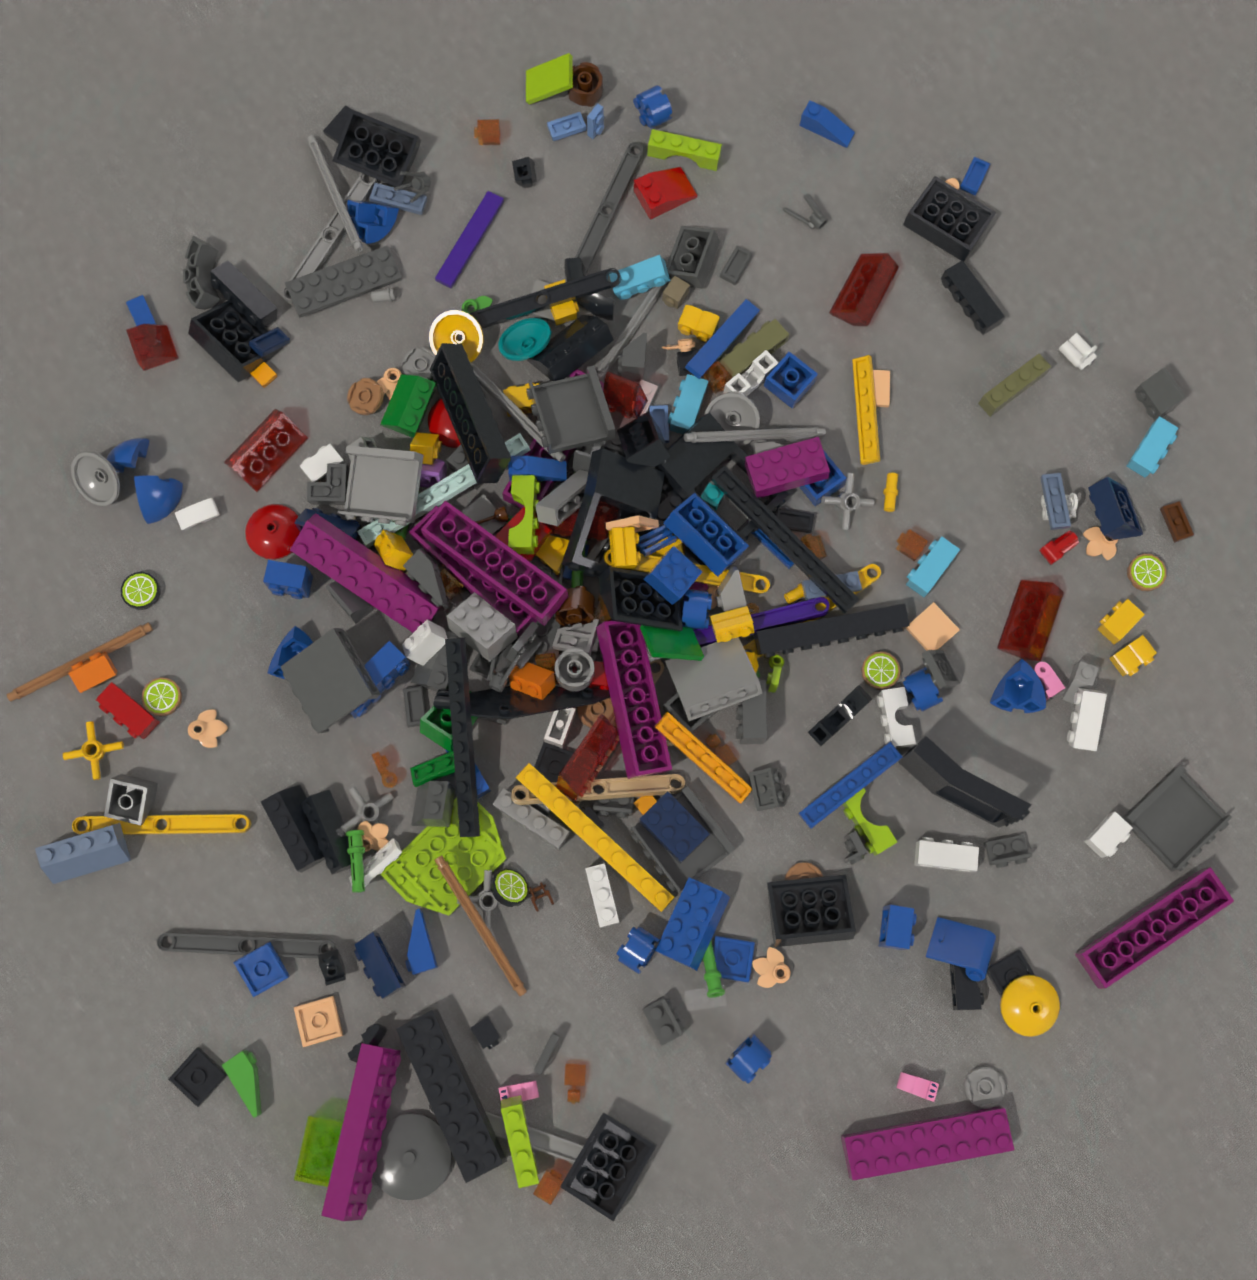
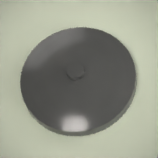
[373,1113,452,1200]

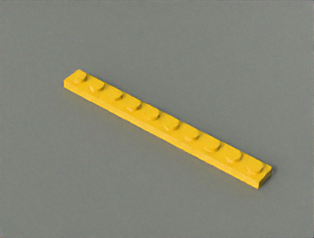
[515,763,674,912]

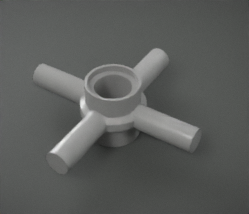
[821,473,874,530]
[341,786,394,833]
[457,870,500,930]

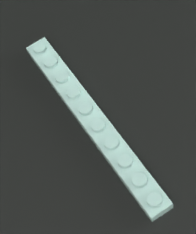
[357,433,530,548]

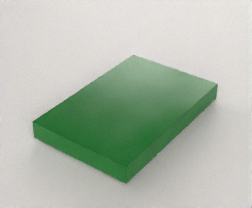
[640,625,704,661]

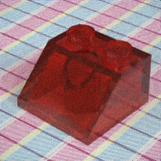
[126,324,179,371]
[603,371,648,419]

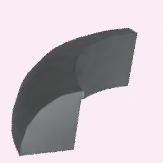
[183,236,221,310]

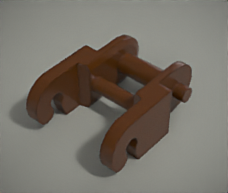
[529,882,554,912]

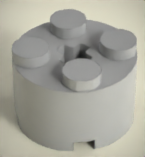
[555,648,594,691]

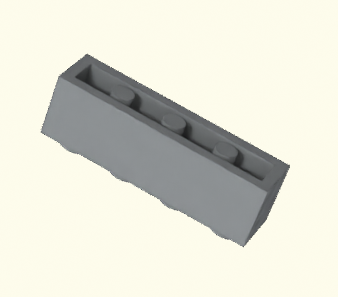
[536,470,588,526]
[492,788,570,850]

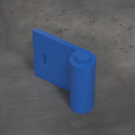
[926,917,996,981]

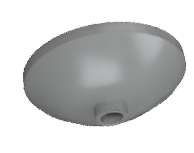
[705,392,760,447]
[71,451,120,506]

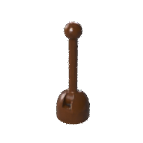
[475,506,509,524]

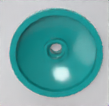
[498,318,551,361]

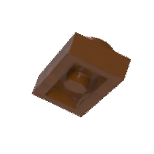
[1160,501,1194,543]

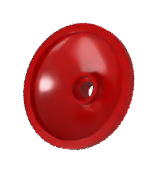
[428,398,460,448]
[245,504,300,560]

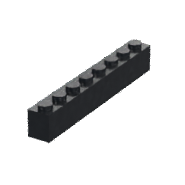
[753,604,910,658]

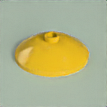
[429,310,484,362]
[1000,975,1060,1037]

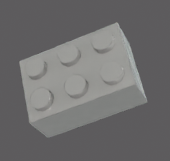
[446,592,517,662]

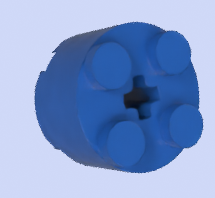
[633,85,672,129]
[682,589,712,629]
[903,667,943,712]
[616,927,660,974]
[725,1034,772,1083]

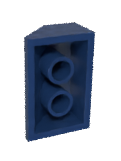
[1088,477,1143,540]
[295,508,362,542]
[354,932,406,999]

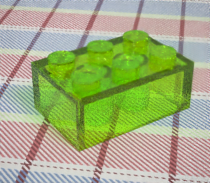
[294,1114,343,1187]

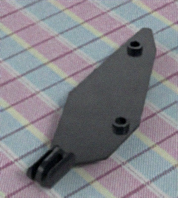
[433,686,611,719]

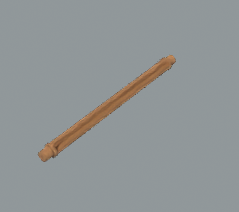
[6,622,153,702]
[434,855,527,997]

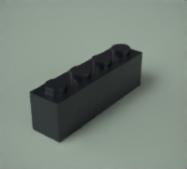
[210,260,277,330]
[941,260,1005,335]
[301,790,351,875]

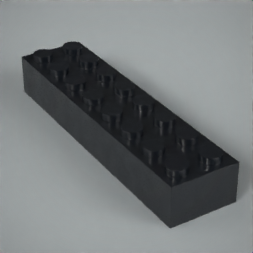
[430,343,511,484]
[396,1009,507,1183]

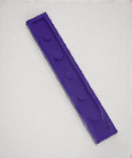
[435,191,504,288]

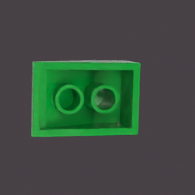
[420,691,478,752]

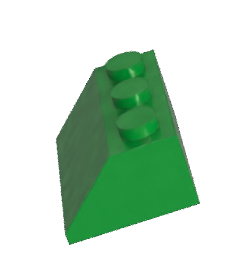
[380,374,436,438]

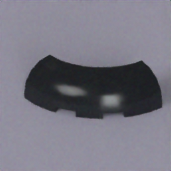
[564,258,615,321]

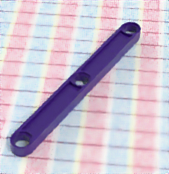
[693,597,829,647]

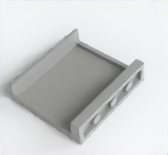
[337,445,423,526]
[665,637,763,721]

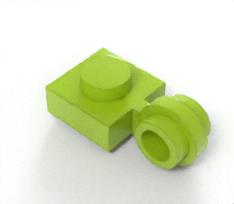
[766,655,784,693]

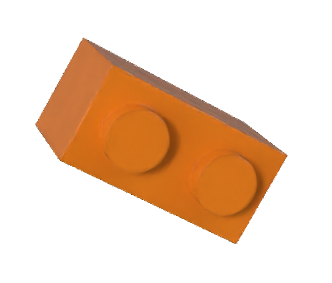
[68,652,118,693]
[509,662,555,700]

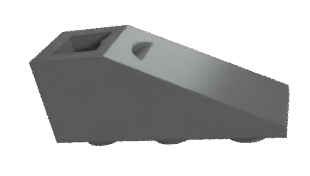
[403,549,449,608]

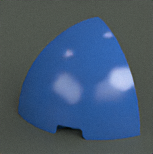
[347,200,399,244]
[106,438,150,473]
[134,475,183,524]
[268,626,313,679]
[990,659,1046,713]

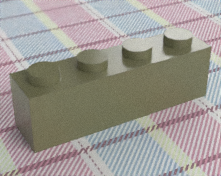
[718,319,790,381]
[978,353,1051,417]

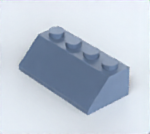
[35,823,131,884]

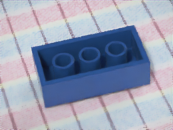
[663,493,749,577]
[350,641,410,719]
[655,877,730,971]

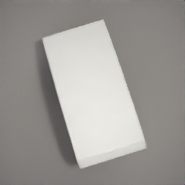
[175,498,220,530]

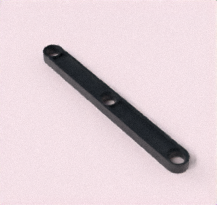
[469,268,622,329]

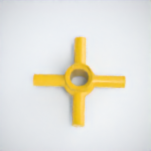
[62,721,124,780]

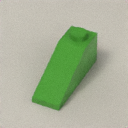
[222,1050,262,1118]

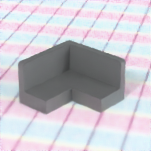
[572,441,606,474]
[307,463,350,505]

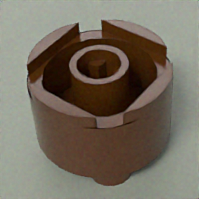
[567,62,603,107]
[555,586,595,627]

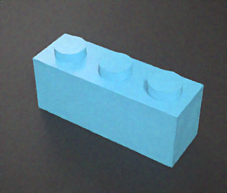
[609,255,670,300]
[667,374,708,435]
[1126,416,1178,478]
[906,537,960,598]

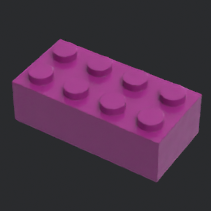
[745,436,830,498]

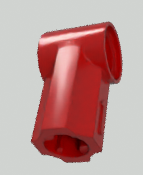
[1039,530,1079,565]

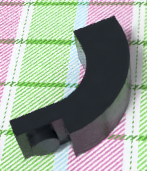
[808,685,872,746]

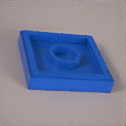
[713,936,755,983]
[233,941,290,997]

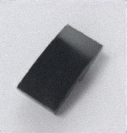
[347,1024,387,1063]

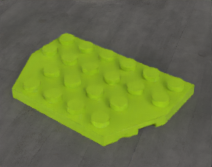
[381,798,506,916]

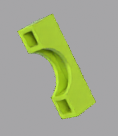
[647,129,722,171]
[508,475,540,554]
[843,788,898,856]
[501,1095,539,1188]

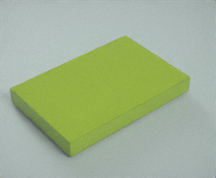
[526,53,573,105]

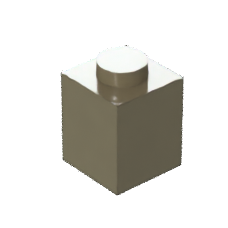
[662,275,690,309]

